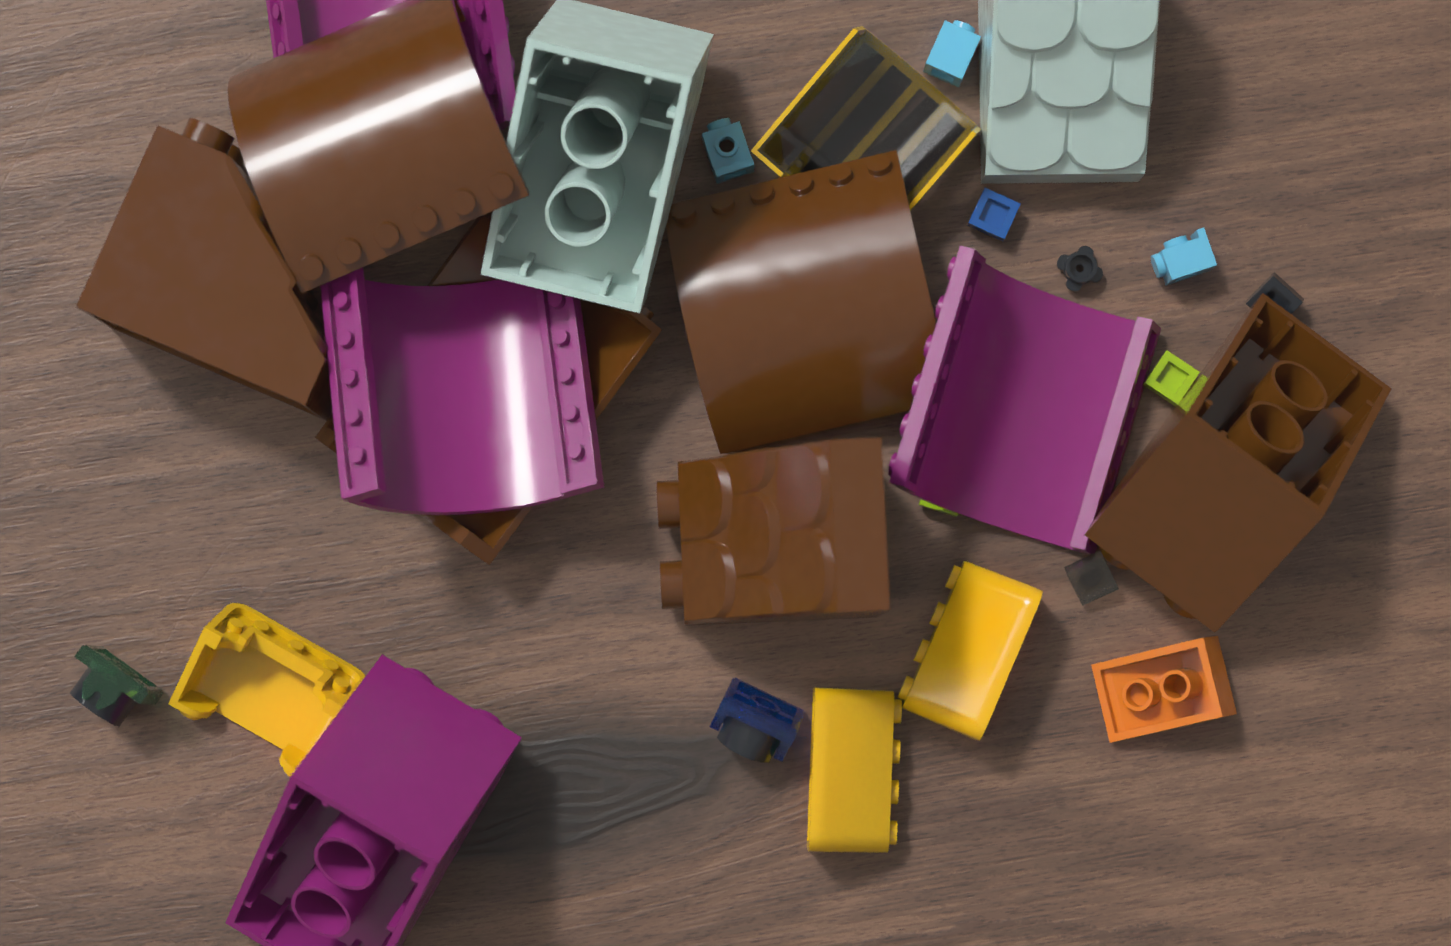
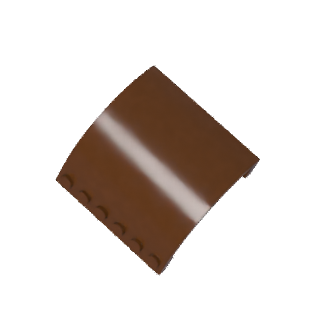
[228,0,529,294]
[666,150,936,455]

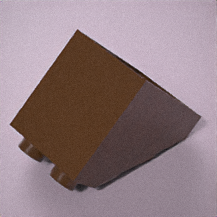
[76,118,333,421]
[1084,293,1392,633]
[657,438,890,626]

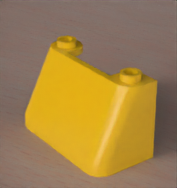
[168,603,365,776]

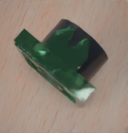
[70,645,164,727]

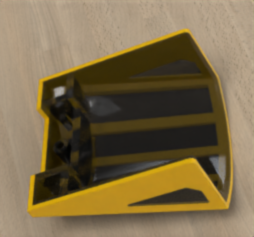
[751,26,981,211]

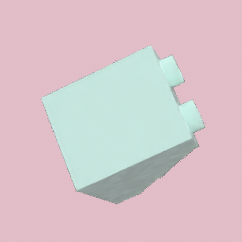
[481,0,714,313]
[978,0,1160,183]

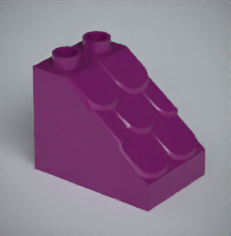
[225,655,522,946]

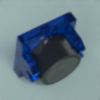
[710,677,805,763]

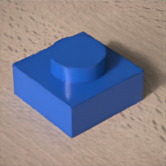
[967,187,1021,242]

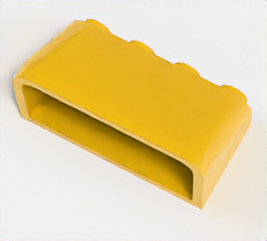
[898,561,1043,741]
[807,687,902,853]

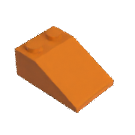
[1091,636,1237,743]

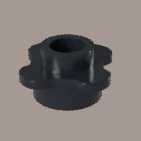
[1057,246,1103,292]

